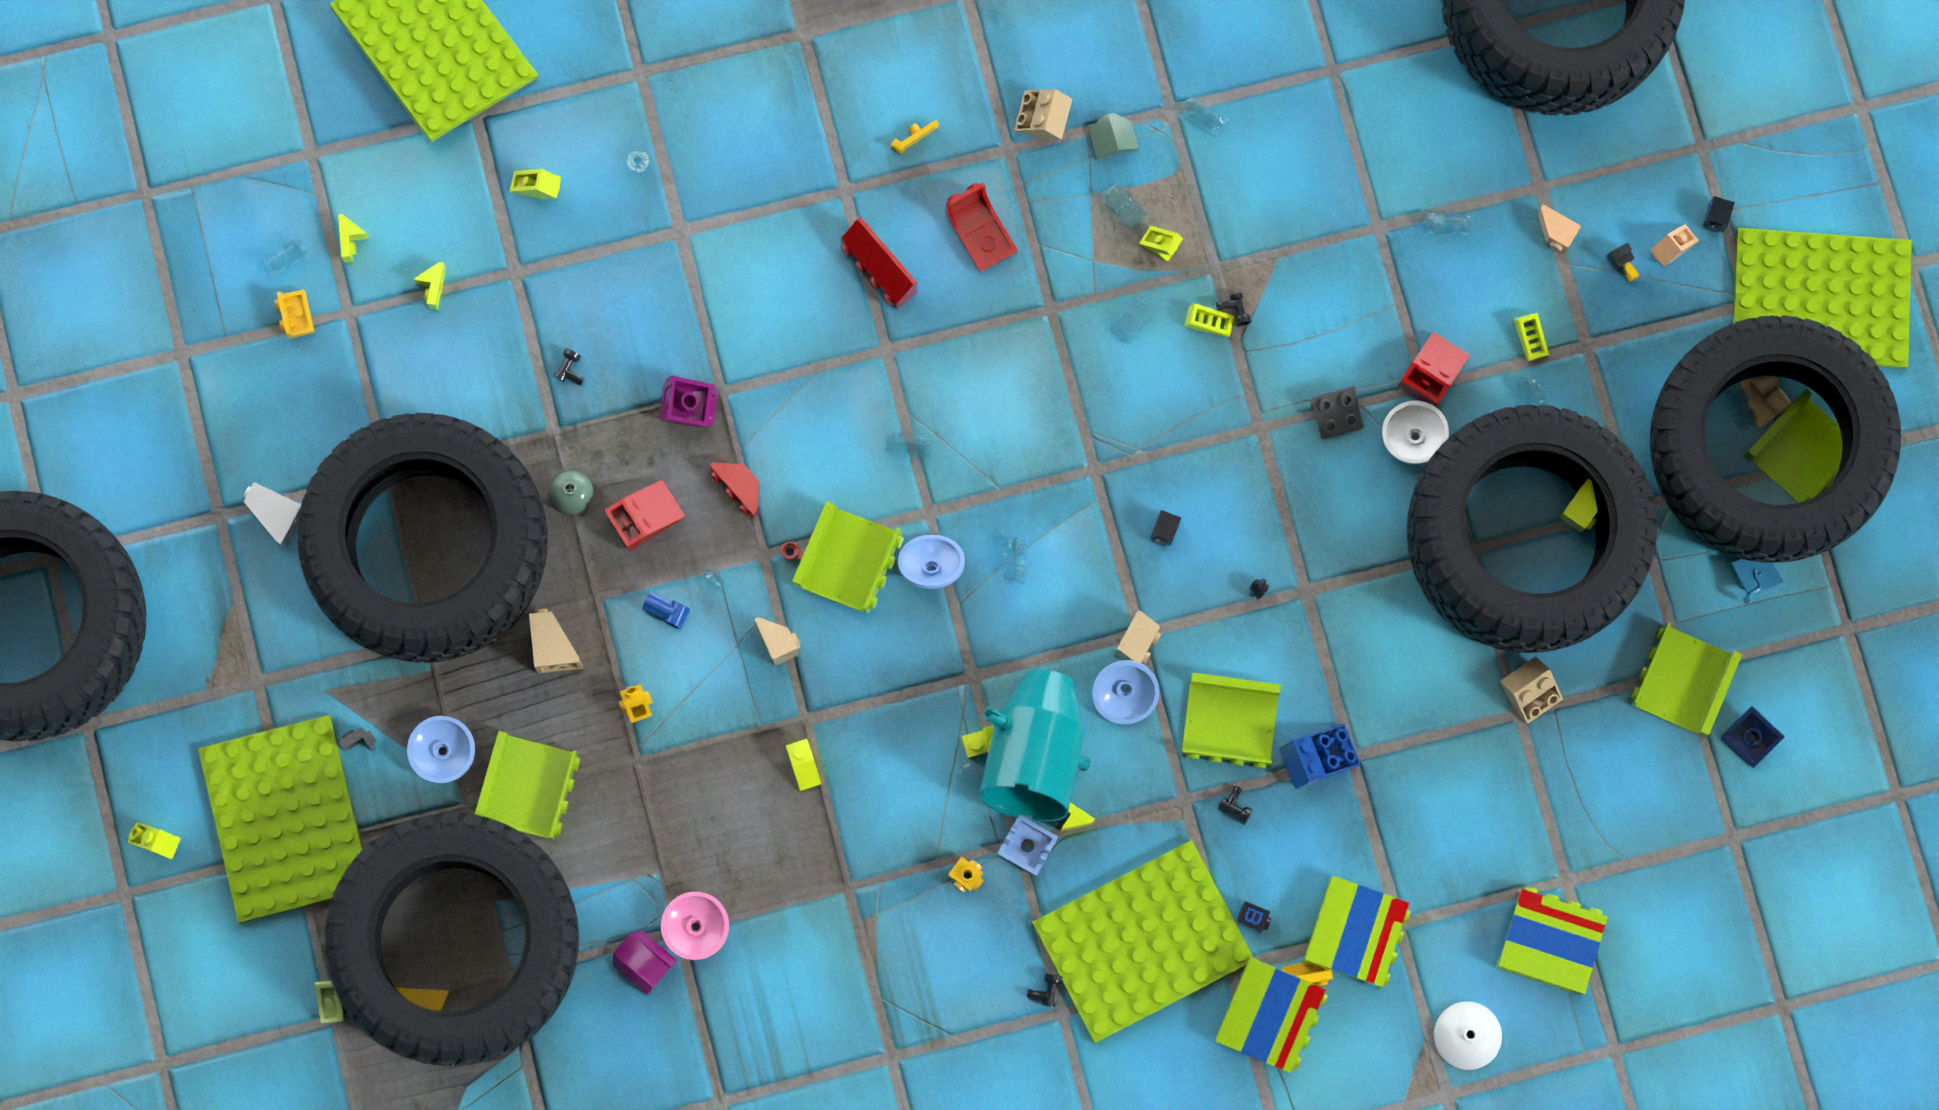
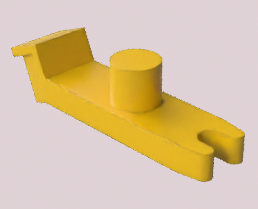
[890,120,939,154]

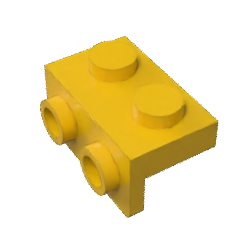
[274,289,315,339]
[1282,963,1333,987]

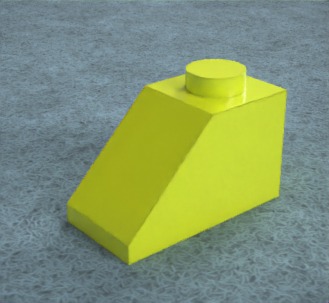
[509,169,561,199]
[1559,478,1598,533]
[786,739,821,791]

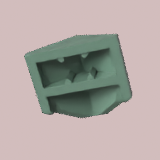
[1089,113,1139,160]

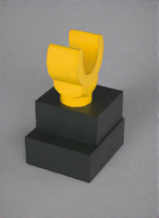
[1607,242,1639,282]

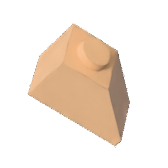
[1538,204,1581,253]
[1650,224,1699,266]

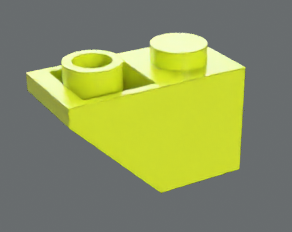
[127,822,181,859]

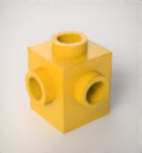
[619,684,653,723]
[948,857,984,893]

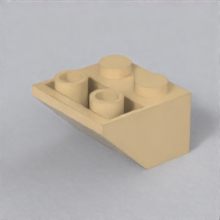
[1014,89,1072,140]
[1500,656,1563,724]

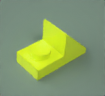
[338,214,369,263]
[1139,226,1183,261]
[414,262,446,310]
[962,726,994,759]
[1061,803,1095,831]

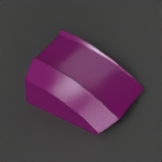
[659,376,718,428]
[613,931,678,996]

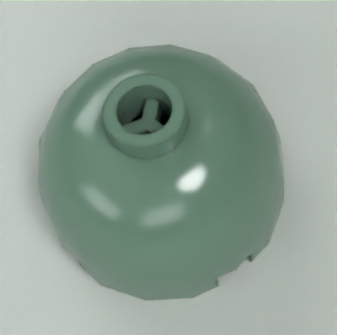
[550,471,594,515]

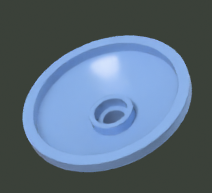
[898,535,965,589]
[1092,660,1159,724]
[407,716,475,783]

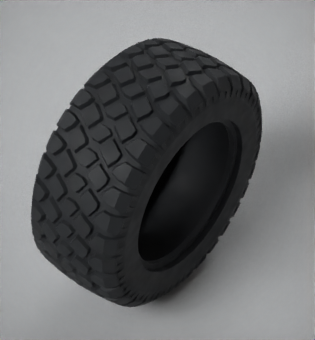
[1442,0,1685,116]
[1650,315,1901,563]
[1407,404,1657,653]
[297,413,548,663]
[0,491,147,742]
[324,812,579,1066]

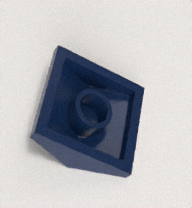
[1721,706,1785,768]

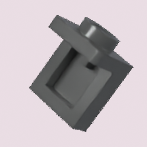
[339,727,377,752]

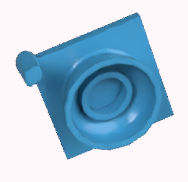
[1731,559,1783,604]

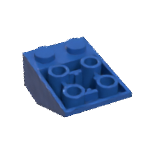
[1279,723,1361,789]

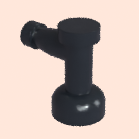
[1216,293,1252,327]
[553,348,585,386]
[1218,786,1253,825]
[1027,973,1063,1007]

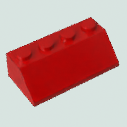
[840,216,917,309]

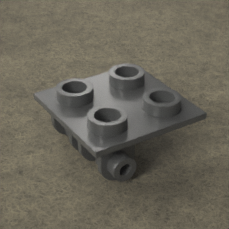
[1311,386,1364,439]

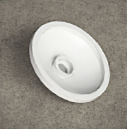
[1382,401,1449,465]
[1434,1002,1502,1070]

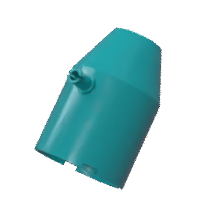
[979,669,1091,821]

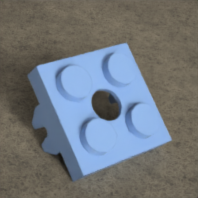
[997,815,1058,876]

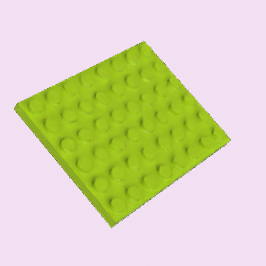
[329,0,538,143]
[1733,228,1912,369]
[198,715,363,923]
[1032,840,1253,1044]

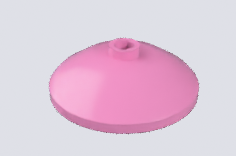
[661,892,729,960]

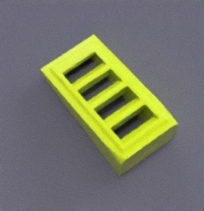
[1184,303,1234,337]
[1513,313,1549,361]

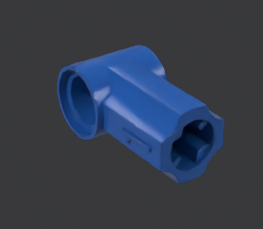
[642,591,690,629]

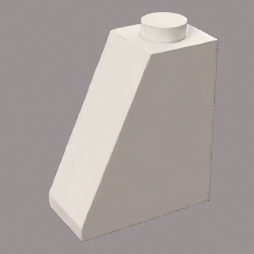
[243,482,301,548]

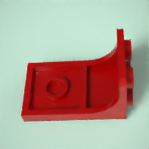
[945,182,1018,273]

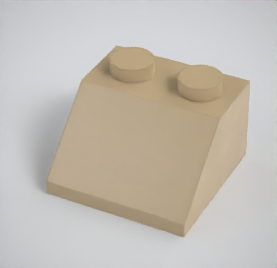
[1115,610,1161,665]
[754,617,801,666]

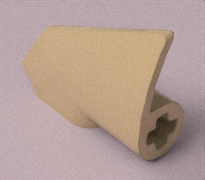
[1740,376,1792,428]

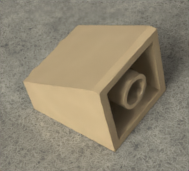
[529,609,583,674]

